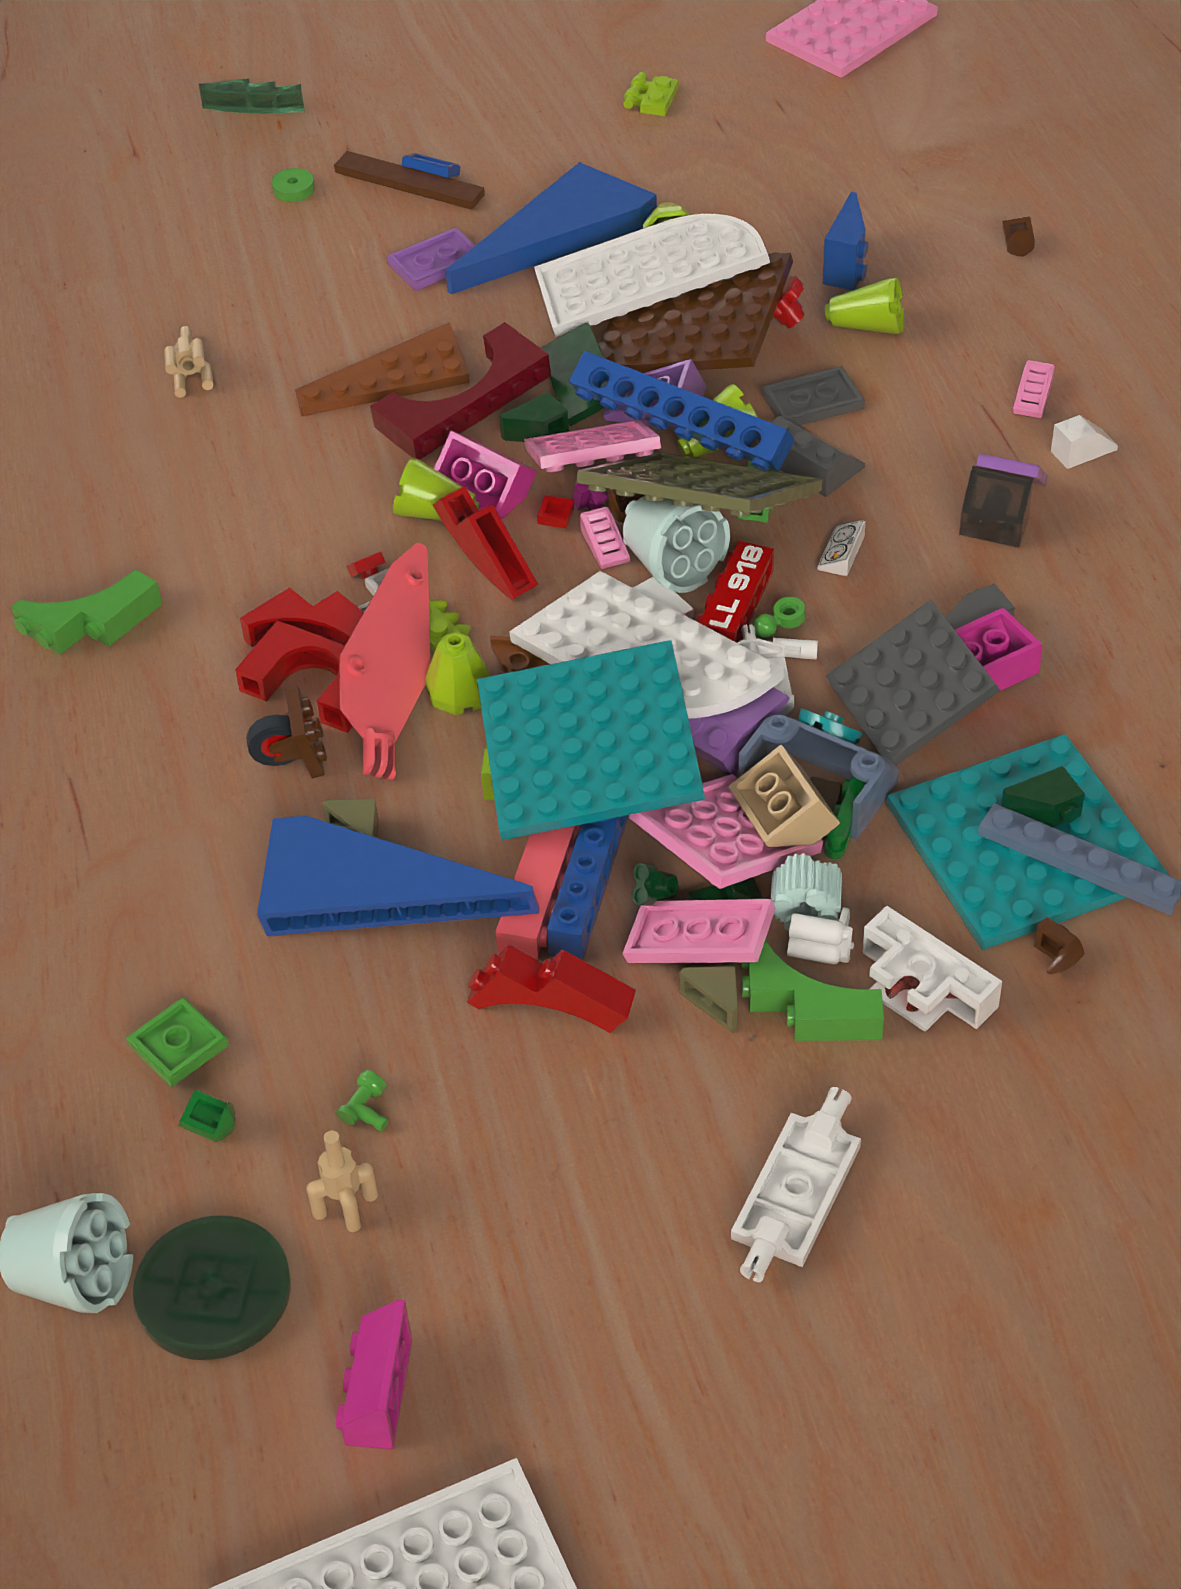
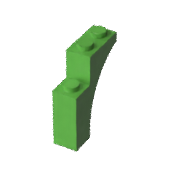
[11,569,162,655]
[741,939,884,1041]

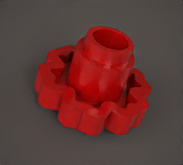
[772,276,805,329]

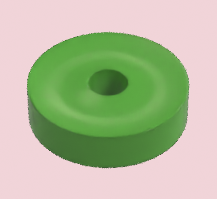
[272,168,315,202]

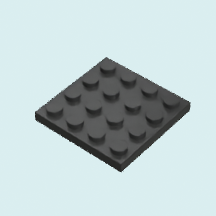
[826,600,1000,764]

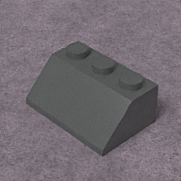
[759,416,865,497]

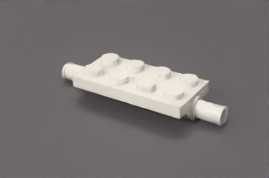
[731,1087,861,1282]

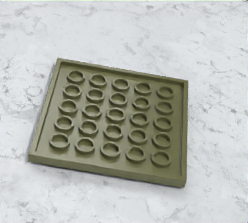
[577,452,823,517]

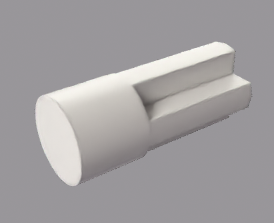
[773,638,818,660]

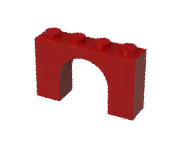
[235,620,353,733]

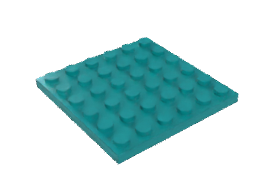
[477,640,705,840]
[886,734,1169,950]

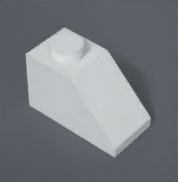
[1051,415,1118,469]

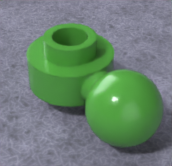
[752,597,806,639]

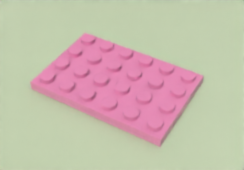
[766,0,938,78]

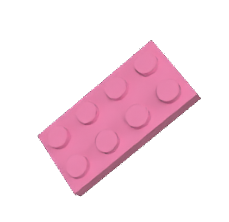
[622,899,776,963]

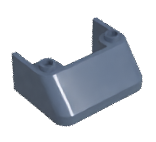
[739,715,899,840]

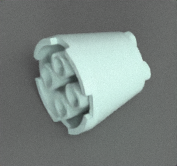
[623,496,730,593]
[0,1193,133,1313]

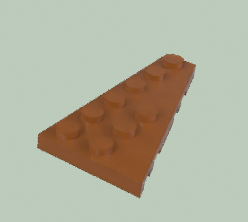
[295,322,470,416]

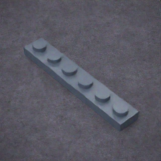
[978,803,1181,916]

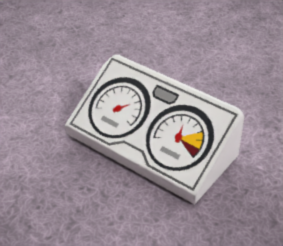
[817,520,866,576]

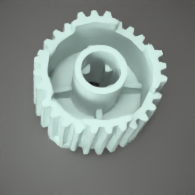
[770,853,842,931]

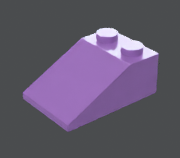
[603,359,706,426]
[689,687,790,775]

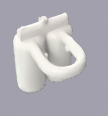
[787,907,854,965]

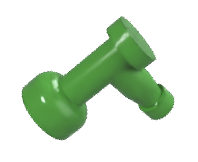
[336,1070,389,1132]

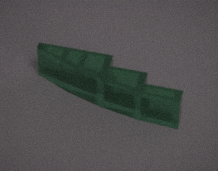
[199,78,305,114]

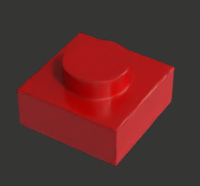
[537,495,574,529]
[347,552,386,579]

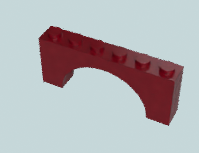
[370,322,551,460]

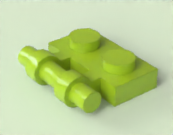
[623,72,679,116]

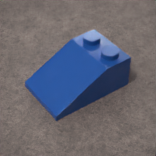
[823,191,868,291]

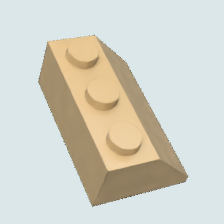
[728,744,840,847]

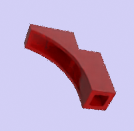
[240,587,364,647]
[467,945,636,1033]

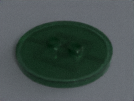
[133,1216,291,1360]

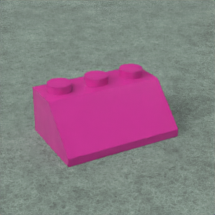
[434,431,537,519]
[955,608,1042,691]
[336,1300,412,1449]

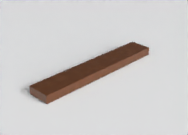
[334,151,485,210]

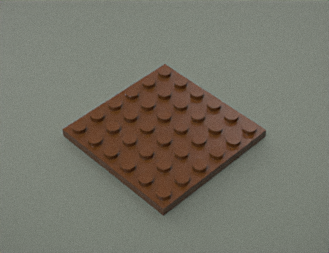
[599,252,793,373]

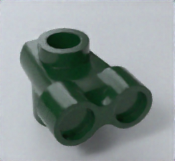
[632,863,678,906]

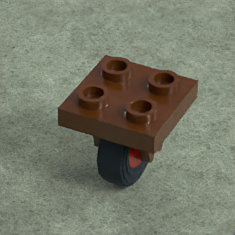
[246,686,327,779]

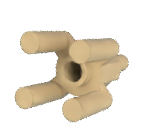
[164,326,213,398]
[307,1130,378,1232]

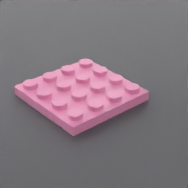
[524,420,661,472]
[629,774,823,889]

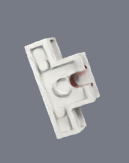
[863,906,1002,1032]

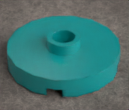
[797,708,863,745]

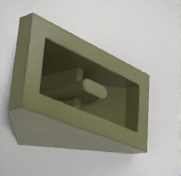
[323,799,379,838]
[679,966,737,1033]

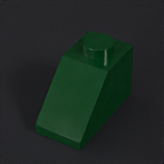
[1001,766,1085,827]

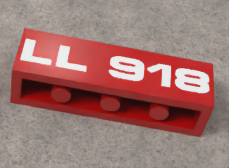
[696,541,774,643]

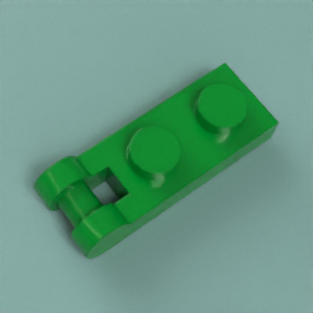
[825,776,866,859]

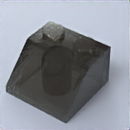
[959,465,1034,548]

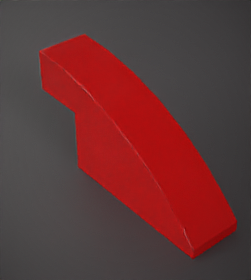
[433,486,539,600]

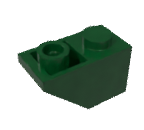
[499,392,569,442]

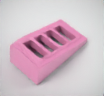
[1013,360,1055,418]
[580,507,630,570]

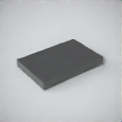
[762,366,865,425]

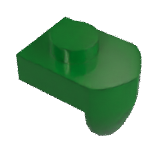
[178,1089,236,1142]

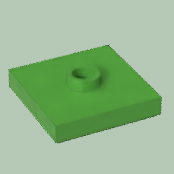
[126,997,229,1088]

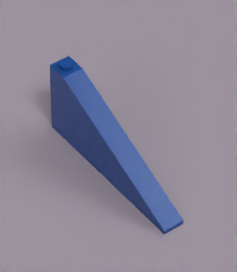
[446,162,657,294]
[257,816,539,936]

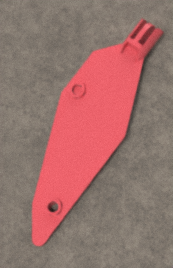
[340,543,431,780]

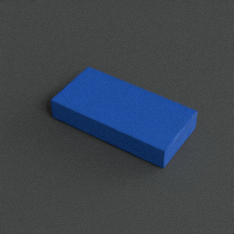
[402,153,461,178]

